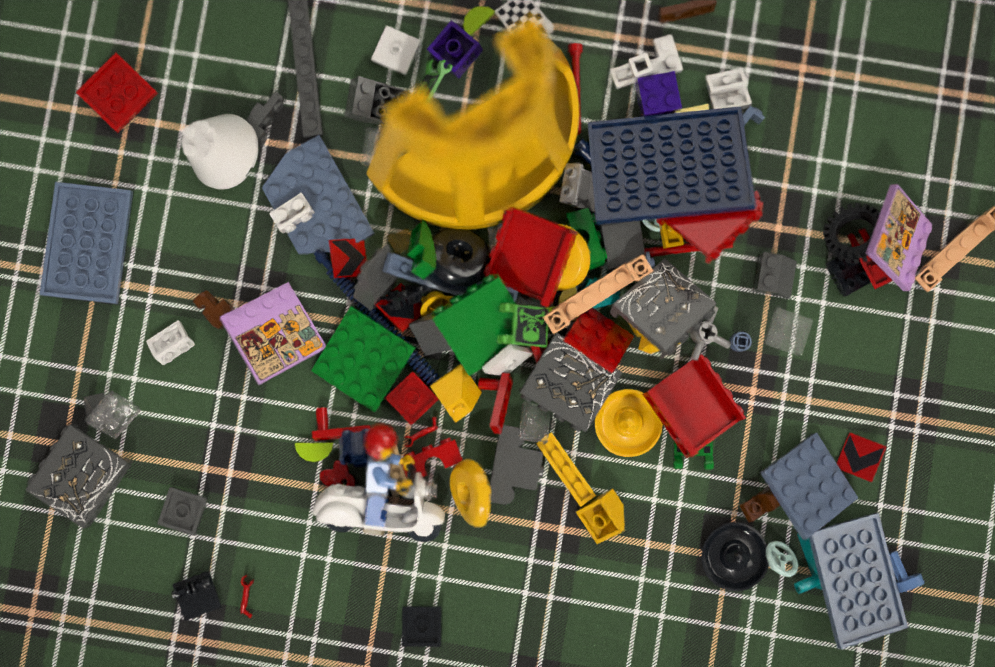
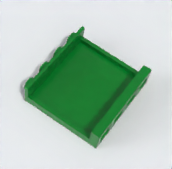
[431,274,519,376]

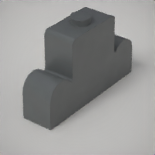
[490,425,544,504]

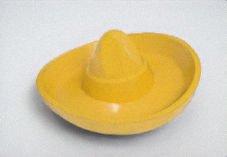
[557,224,590,291]
[595,389,663,457]
[450,459,491,527]

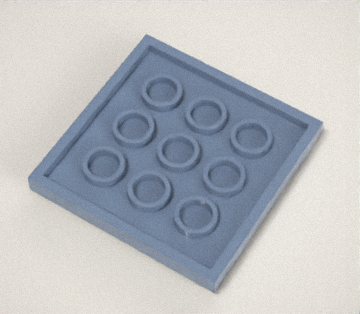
[760,432,858,540]

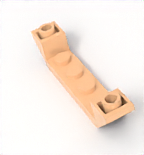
[915,205,995,292]
[543,254,653,334]

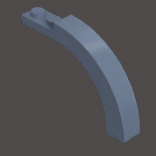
[383,253,518,301]

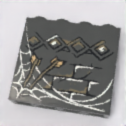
[610,258,717,359]
[519,332,623,432]
[26,424,133,529]

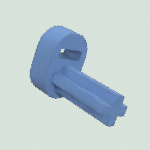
[889,551,925,593]

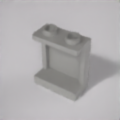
[560,163,595,213]

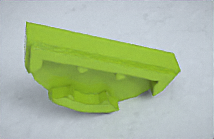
[463,6,495,37]
[295,442,334,462]

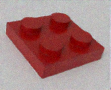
[385,371,439,426]

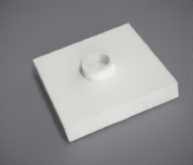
[371,25,421,76]
[482,344,533,376]

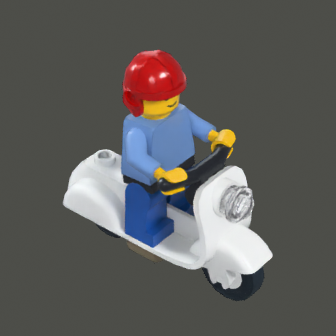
[312,423,445,542]

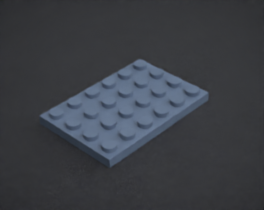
[39,182,133,304]
[809,513,908,649]

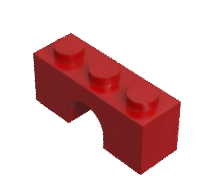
[402,437,463,478]

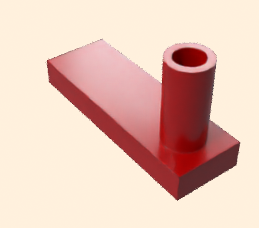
[478,373,513,434]
[312,408,371,442]

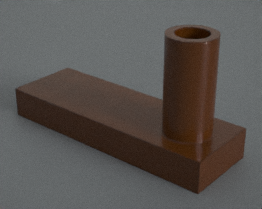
[658,0,717,24]

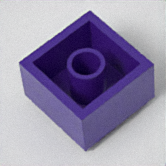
[427,20,483,79]
[635,71,682,117]

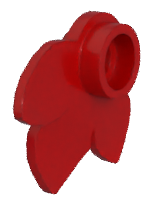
[319,460,355,488]

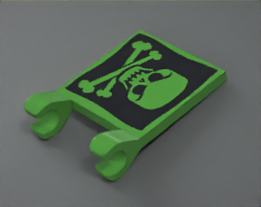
[417,59,453,100]
[497,303,549,347]

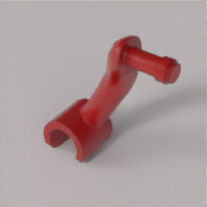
[404,417,438,447]
[240,575,254,618]

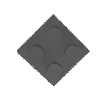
[157,487,208,536]

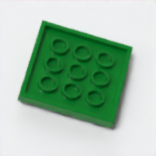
[311,306,416,413]

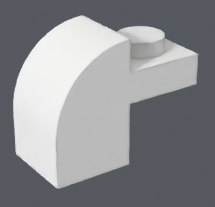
[610,53,653,89]

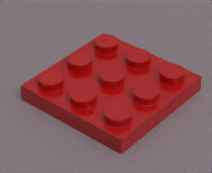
[76,53,158,133]
[563,308,634,374]

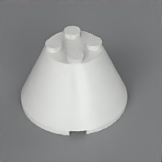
[182,114,258,189]

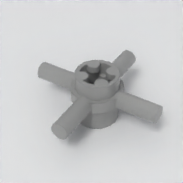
[690,306,731,361]

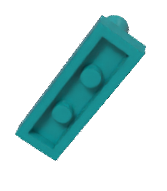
[794,533,822,594]

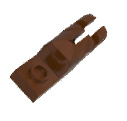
[193,290,235,330]
[739,487,781,522]

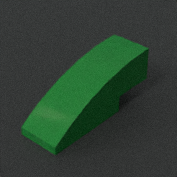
[407,220,436,280]

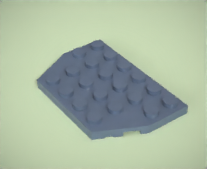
[262,135,375,255]

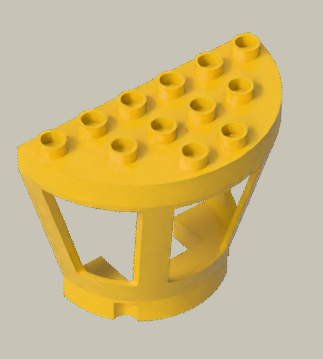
[366,15,580,230]

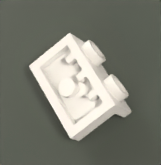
[269,193,315,233]
[146,320,195,365]

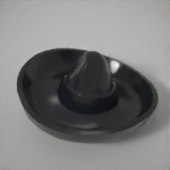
[432,229,491,286]
[701,522,769,591]

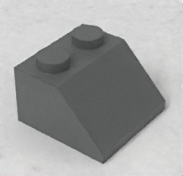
[752,252,797,299]

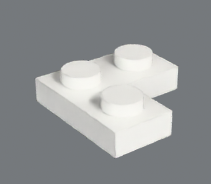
[650,34,683,75]

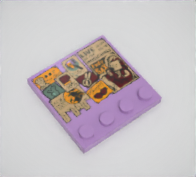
[867,184,932,291]
[220,282,326,385]

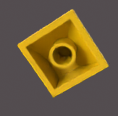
[430,364,482,422]
[576,489,625,544]

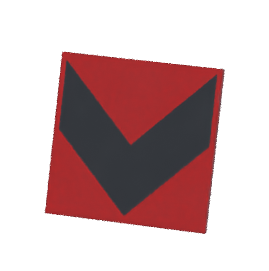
[328,239,367,278]
[375,283,422,332]
[837,433,887,483]

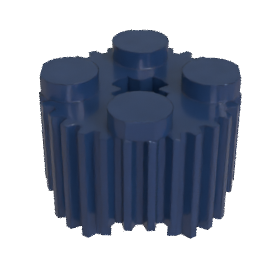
[339,429,370,468]

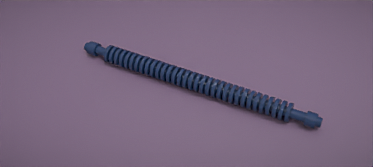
[314,250,441,388]

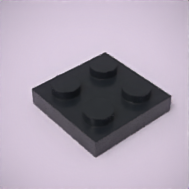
[402,606,442,647]

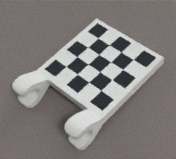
[495,0,554,34]

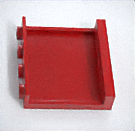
[656,198,763,264]
[484,206,578,307]
[642,354,746,458]

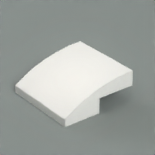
[706,68,752,109]

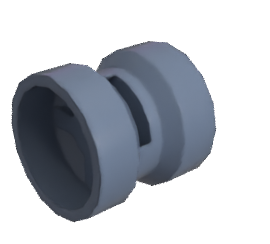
[729,332,752,352]

